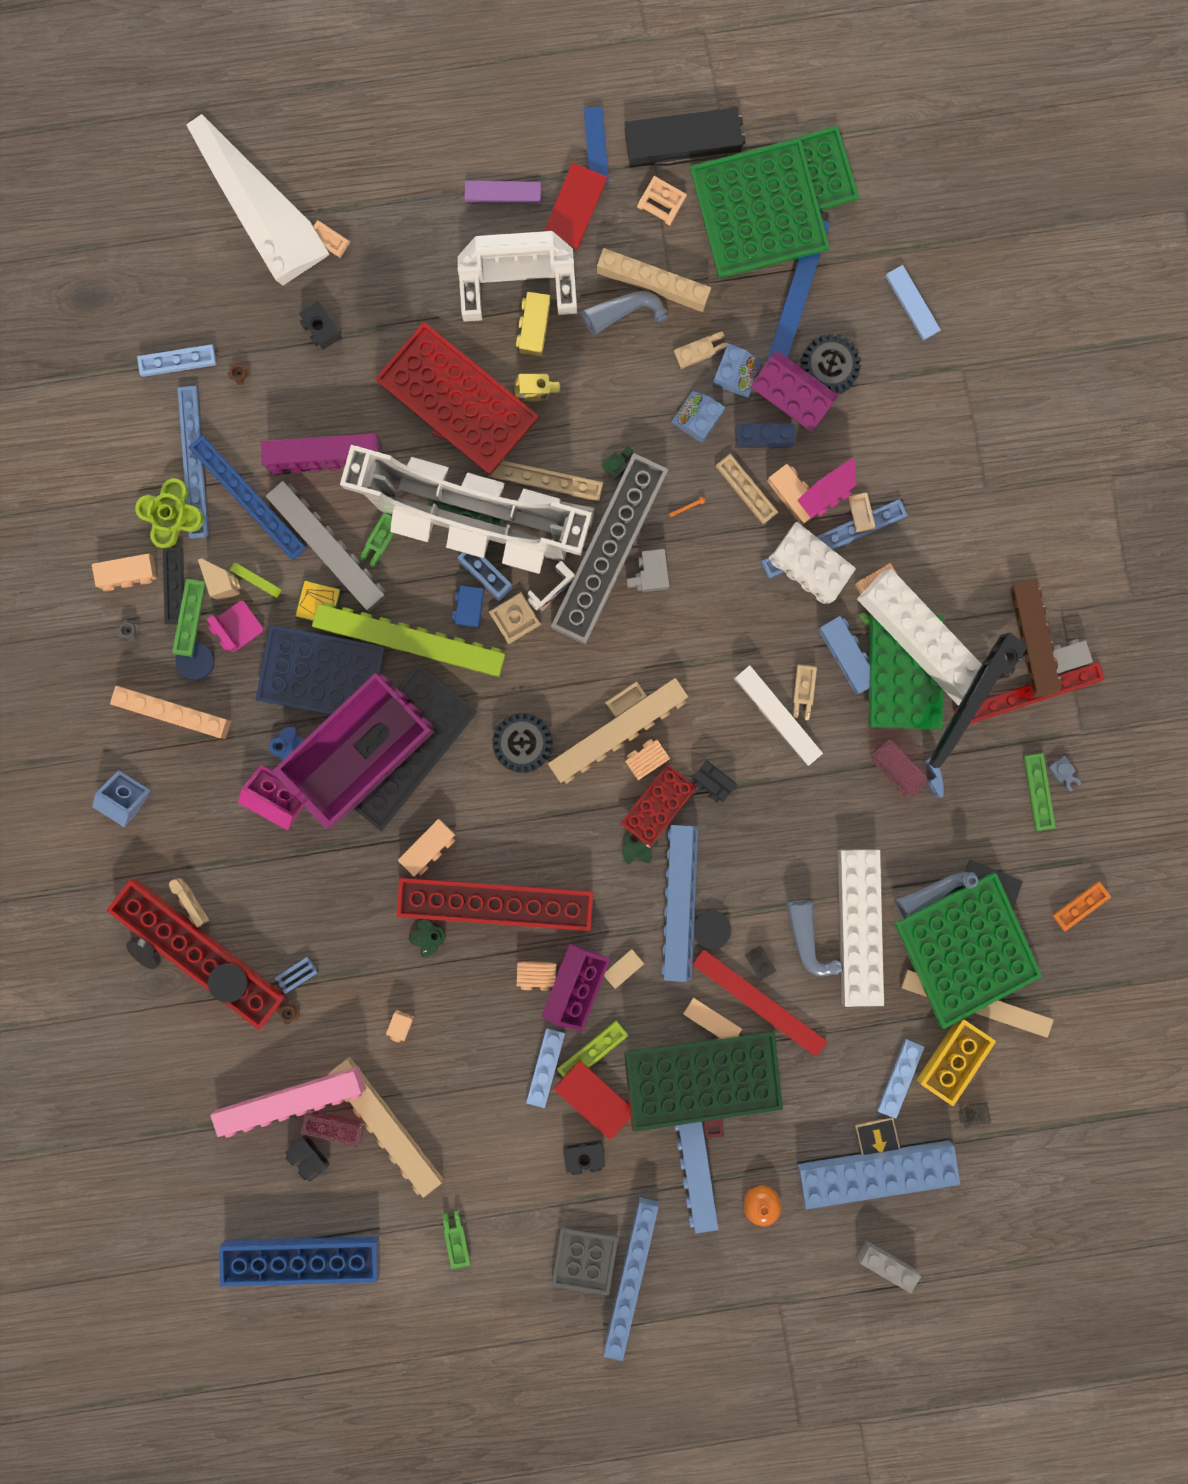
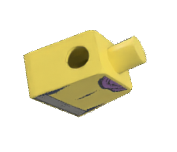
[514,374,560,402]

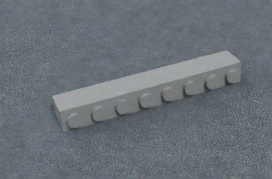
[266,481,387,613]

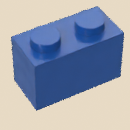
[452,586,484,628]

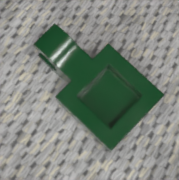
[601,446,634,480]

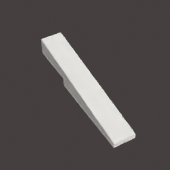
[734,665,823,766]

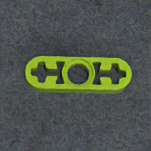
[230,562,282,598]

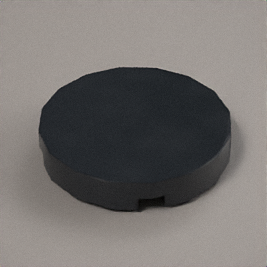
[694,911,731,949]
[126,937,161,969]
[208,963,248,1003]

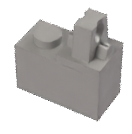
[626,549,669,592]

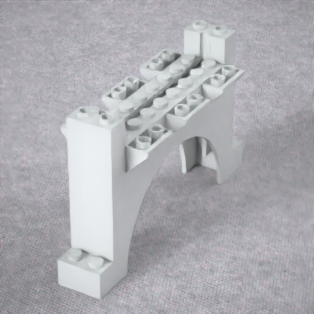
[340,445,592,574]

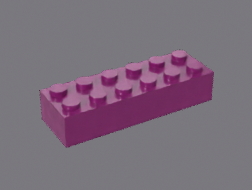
[260,433,382,475]

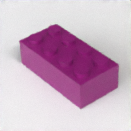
[751,351,838,432]
[541,944,610,1031]

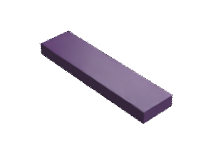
[465,181,541,203]

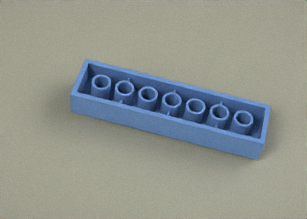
[797,1140,960,1209]

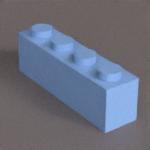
[818,616,870,695]

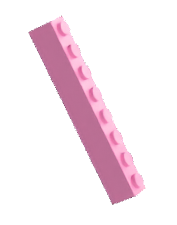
[210,1066,366,1138]

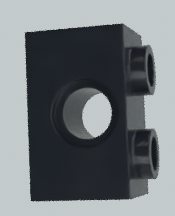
[299,301,342,350]
[563,1140,605,1175]

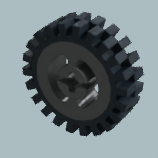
[800,334,861,394]
[492,713,553,773]

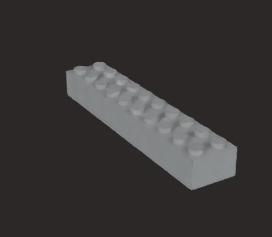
[551,453,668,645]

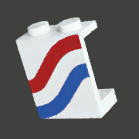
[528,561,575,611]

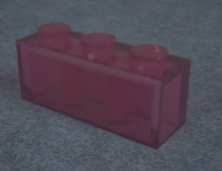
[870,739,929,797]
[301,1110,365,1147]

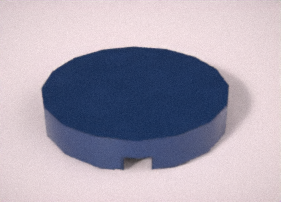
[176,642,215,680]

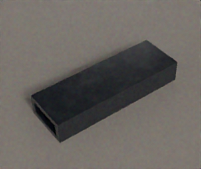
[624,107,745,166]

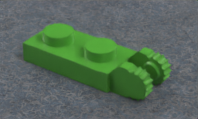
[359,512,395,567]
[443,1210,471,1269]

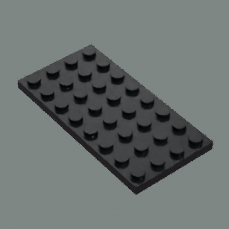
[353,664,478,831]

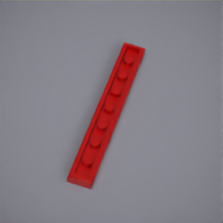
[953,662,1105,724]
[693,949,827,1057]

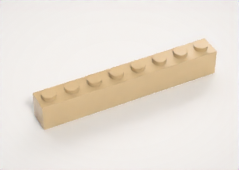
[548,678,688,784]
[329,1057,443,1198]

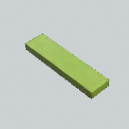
[557,1020,629,1077]

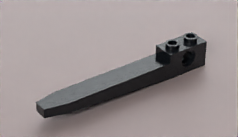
[928,632,1028,768]

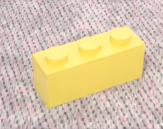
[516,292,550,357]

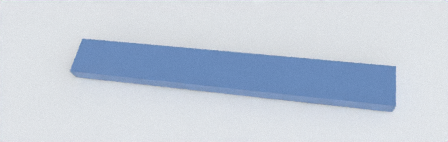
[177,386,210,539]
[761,499,908,579]

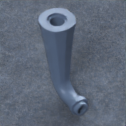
[581,291,668,336]
[894,872,979,918]
[786,900,842,976]

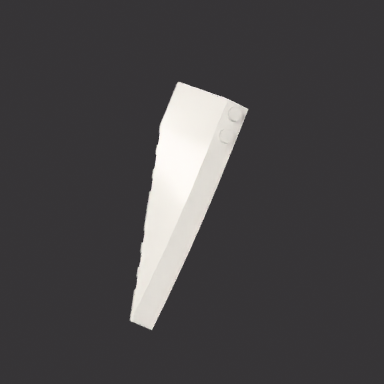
[187,114,330,285]

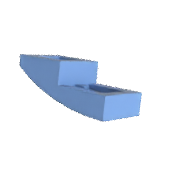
[924,757,944,798]

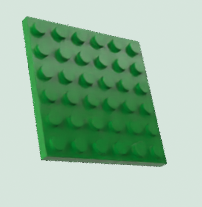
[690,138,830,279]
[894,872,1042,1029]

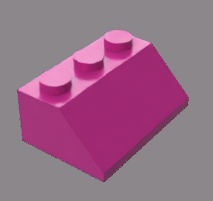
[797,458,856,518]
[237,765,304,831]

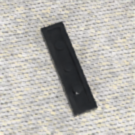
[163,547,184,624]

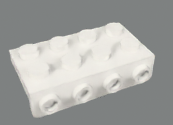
[769,522,856,604]

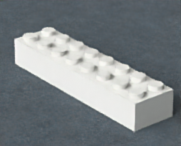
[857,569,982,706]
[838,849,884,1007]

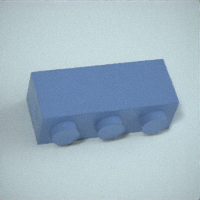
[457,552,512,601]

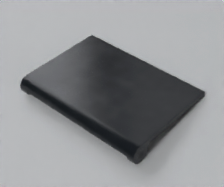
[957,859,1023,909]

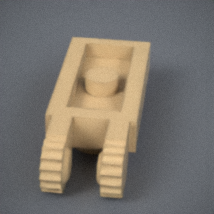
[673,332,728,369]
[793,665,817,720]
[169,878,209,927]

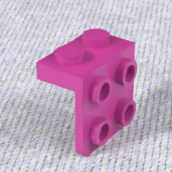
[207,601,264,652]

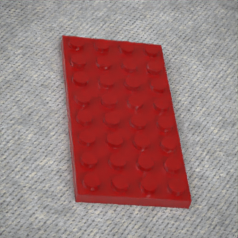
[375,322,539,476]

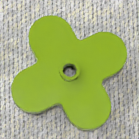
[135,478,204,548]

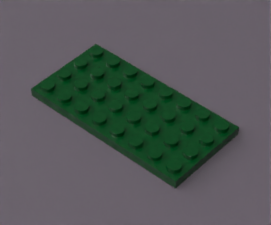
[624,1031,783,1132]

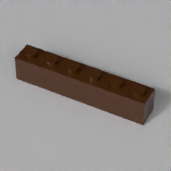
[1010,580,1062,698]

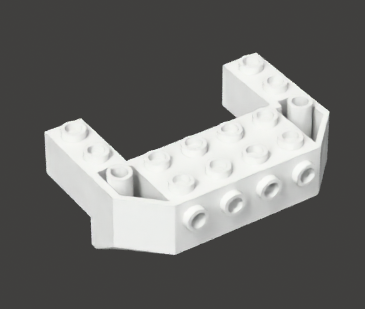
[458,231,577,322]

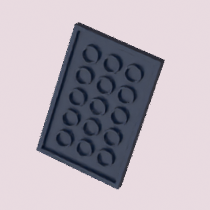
[256,625,385,715]

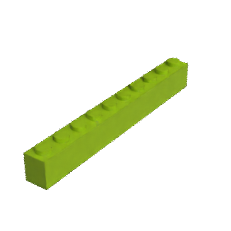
[312,602,505,678]

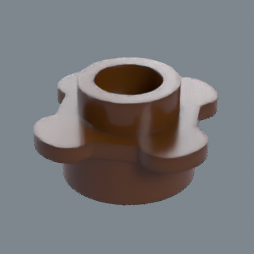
[228,362,251,385]
[277,1001,300,1024]

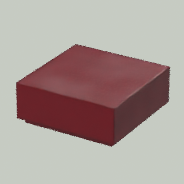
[703,1119,724,1138]

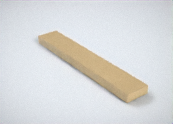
[488,461,603,502]

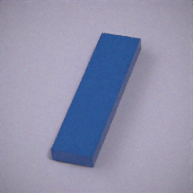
[584,107,609,184]

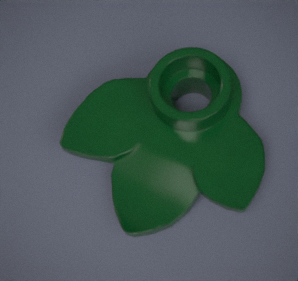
[622,831,658,864]
[409,919,446,957]

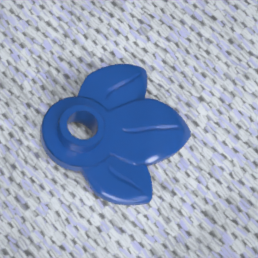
[270,727,305,761]

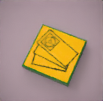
[295,580,342,622]

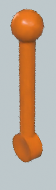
[669,497,706,517]

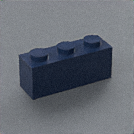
[735,423,795,448]

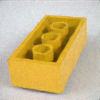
[916,1019,996,1106]

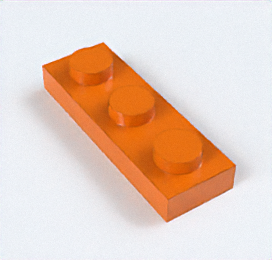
[1052,881,1111,931]

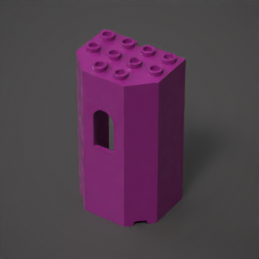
[272,673,434,829]

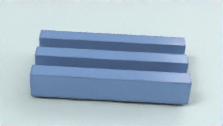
[275,956,319,994]

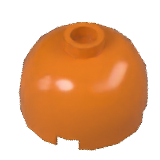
[743,1185,782,1226]

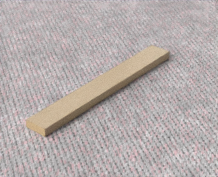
[901,969,1054,1038]

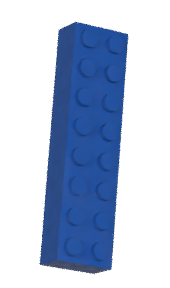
[219,1236,380,1287]

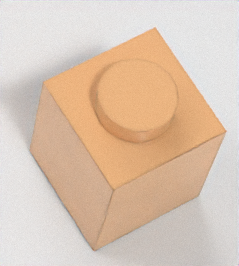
[386,1010,414,1042]

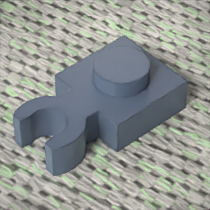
[1047,756,1081,791]

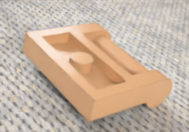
[637,176,687,226]

